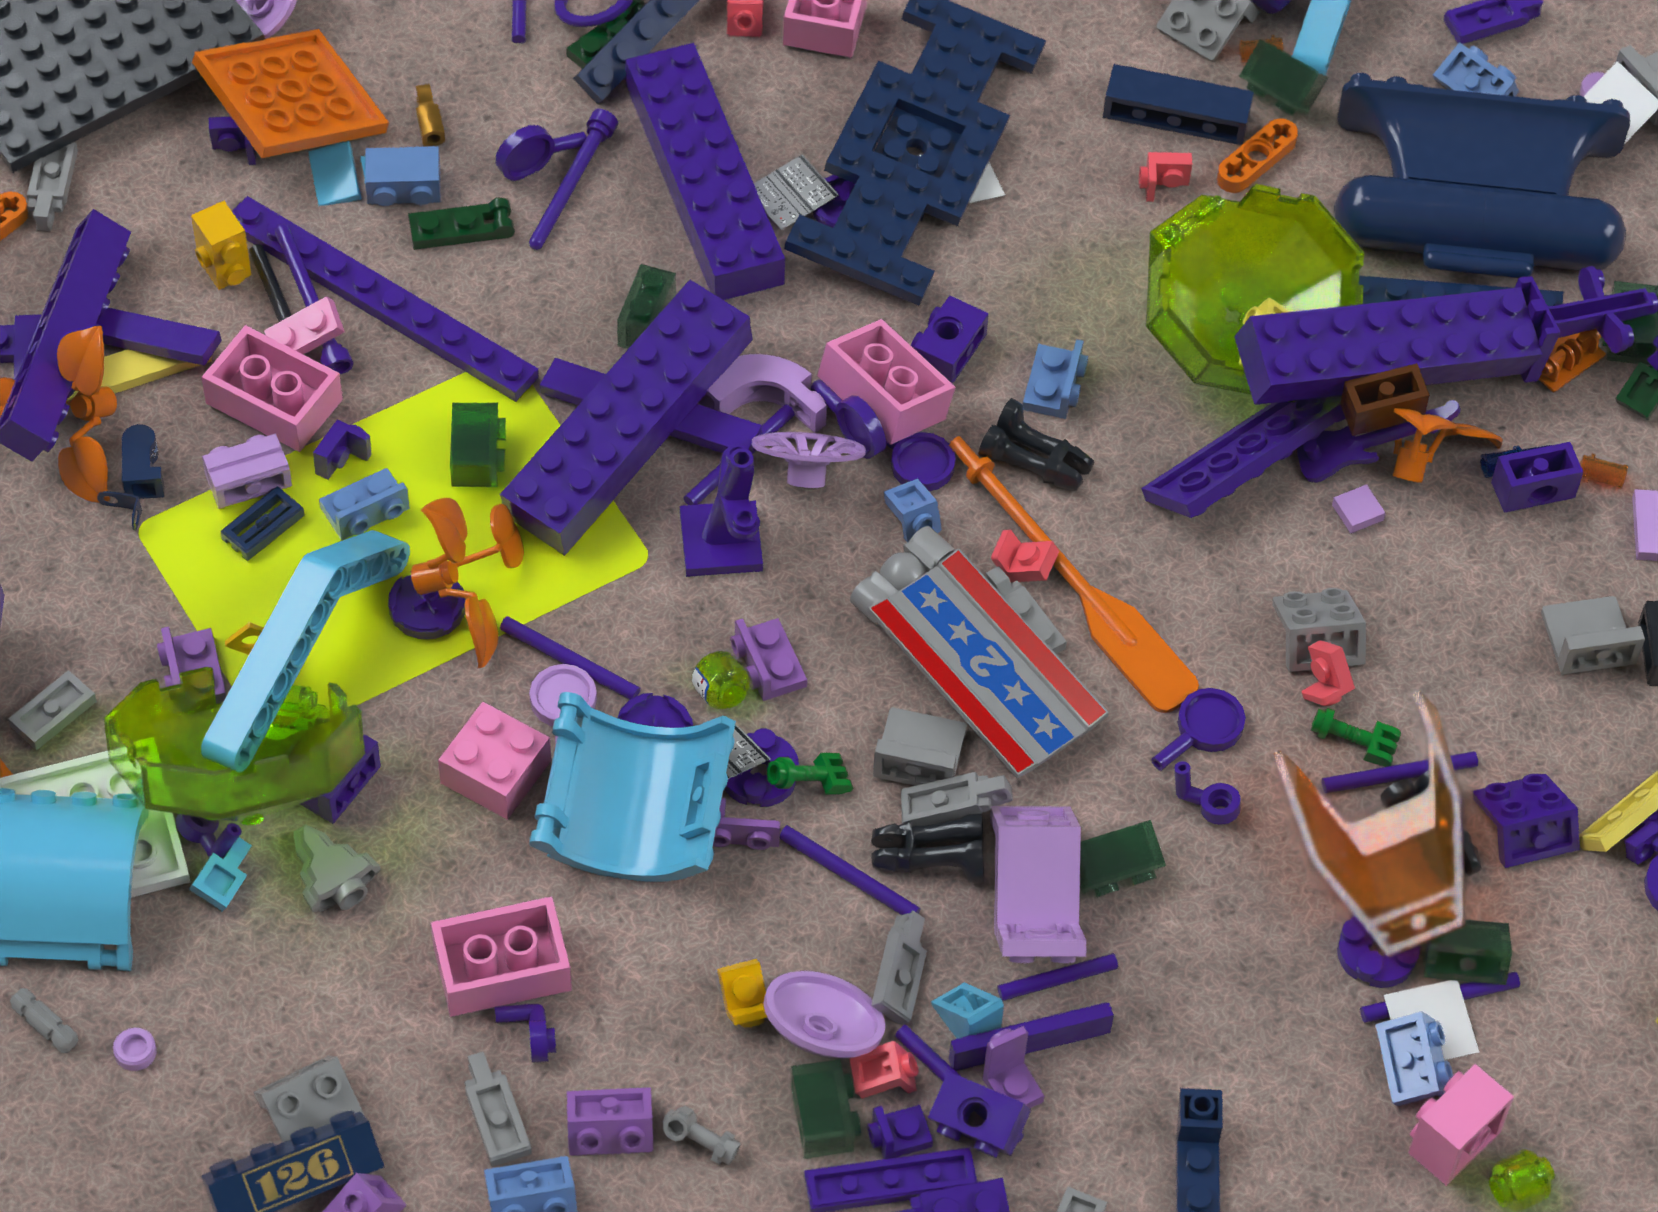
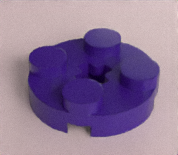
[724,728,799,807]
[1337,908,1420,988]

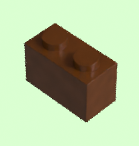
[1340,363,1430,436]

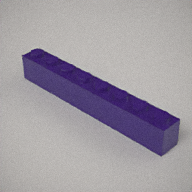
[0,209,131,462]

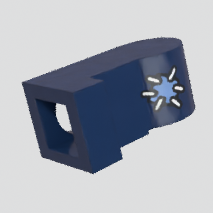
[122,424,164,499]

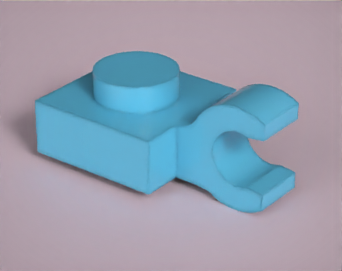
[189,837,252,912]

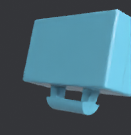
[308,141,365,206]

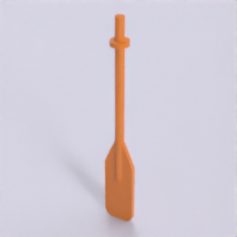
[949,436,1199,713]

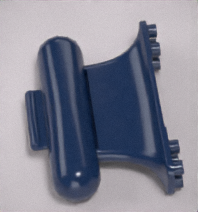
[1334,72,1630,278]

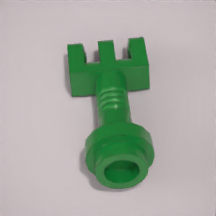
[1310,708,1401,767]
[767,753,853,795]

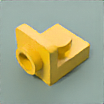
[717,959,767,1028]

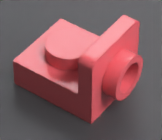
[727,0,764,37]
[1139,152,1192,202]
[991,530,1059,582]
[1301,640,1355,706]
[849,1041,919,1099]

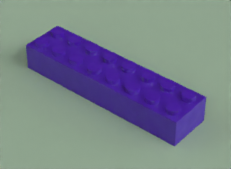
[626,43,785,300]
[500,279,753,556]
[1234,287,1542,405]

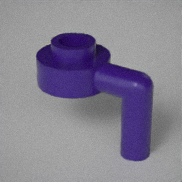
[1174,761,1241,825]
[175,801,242,859]
[495,1003,556,1063]

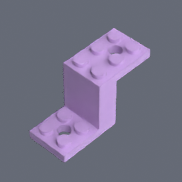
[990,806,1086,963]

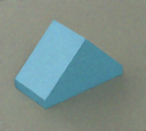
[931,982,1004,1039]

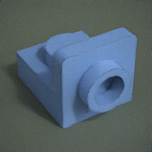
[884,479,942,543]

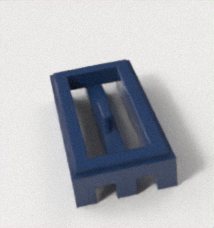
[220,486,305,561]

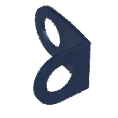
[97,491,142,530]

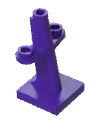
[1514,266,1658,383]
[680,444,763,577]

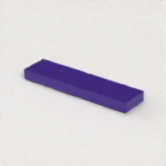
[96,308,222,366]
[949,1002,1114,1071]
[804,1147,977,1212]

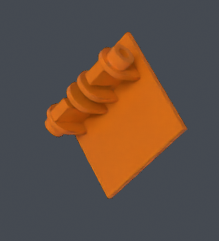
[1539,329,1606,393]

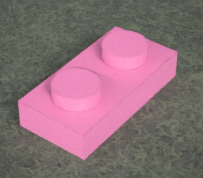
[264,296,345,355]

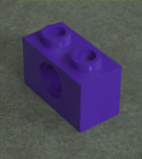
[911,295,989,384]
[1491,442,1583,513]
[928,1071,1031,1158]

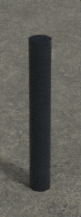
[249,244,292,322]

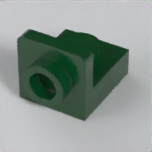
[1615,361,1658,420]

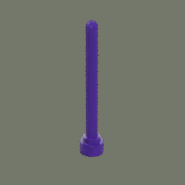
[529,109,618,250]
[275,224,354,375]

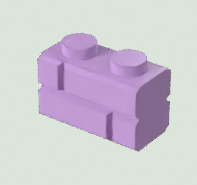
[202,434,292,509]

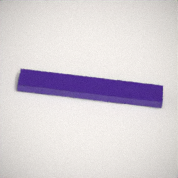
[539,358,762,453]

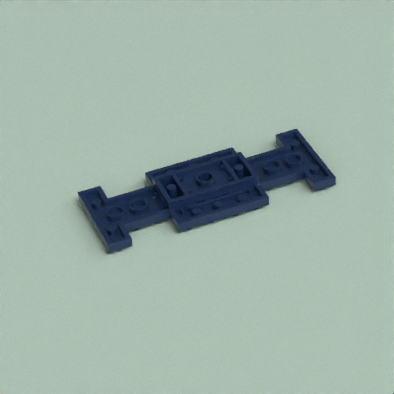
[784,0,1046,306]

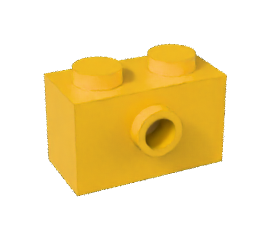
[191,200,252,290]

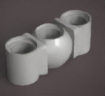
[850,526,955,627]

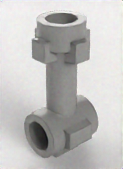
[662,1106,741,1165]

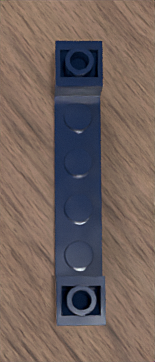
[1176,1088,1223,1212]

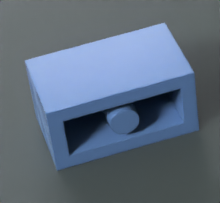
[365,146,440,206]

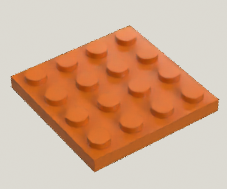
[192,29,389,158]

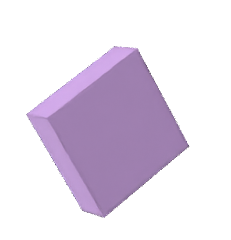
[1332,484,1385,533]

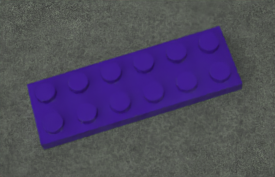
[1141,395,1346,518]

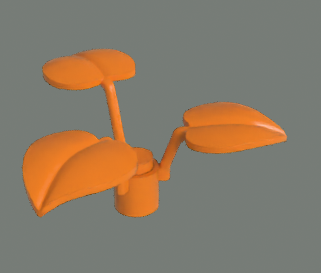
[0,326,117,503]
[1393,408,1503,483]
[411,498,524,668]

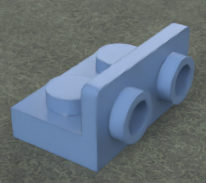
[1433,42,1519,96]
[1023,339,1088,419]
[319,468,410,541]
[1376,1011,1453,1106]
[484,1156,578,1212]

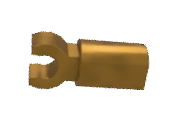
[415,84,445,147]

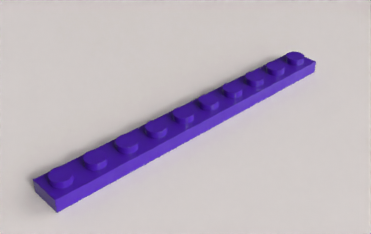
[232,196,539,402]

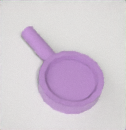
[529,664,597,746]

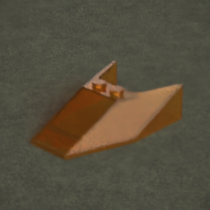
[1273,691,1465,957]

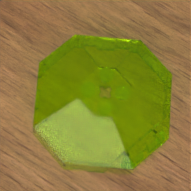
[1146,184,1364,403]
[104,667,365,825]

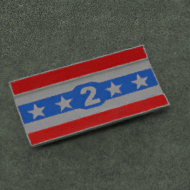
[868,548,1109,778]

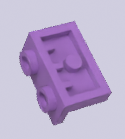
[730,618,807,701]
[157,626,227,711]
[567,1087,653,1156]

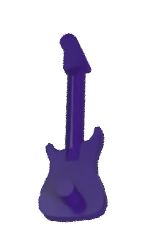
[1297,400,1461,483]

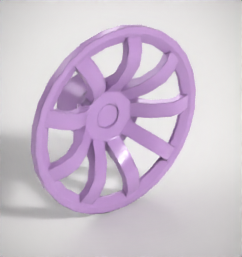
[752,432,866,488]

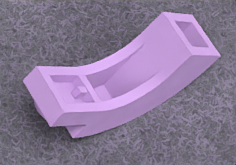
[698,354,827,433]

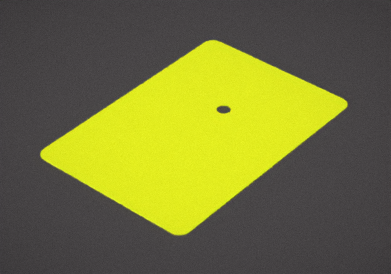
[138,372,648,742]

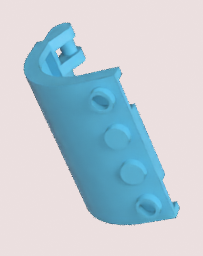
[529,692,736,882]
[0,788,149,971]

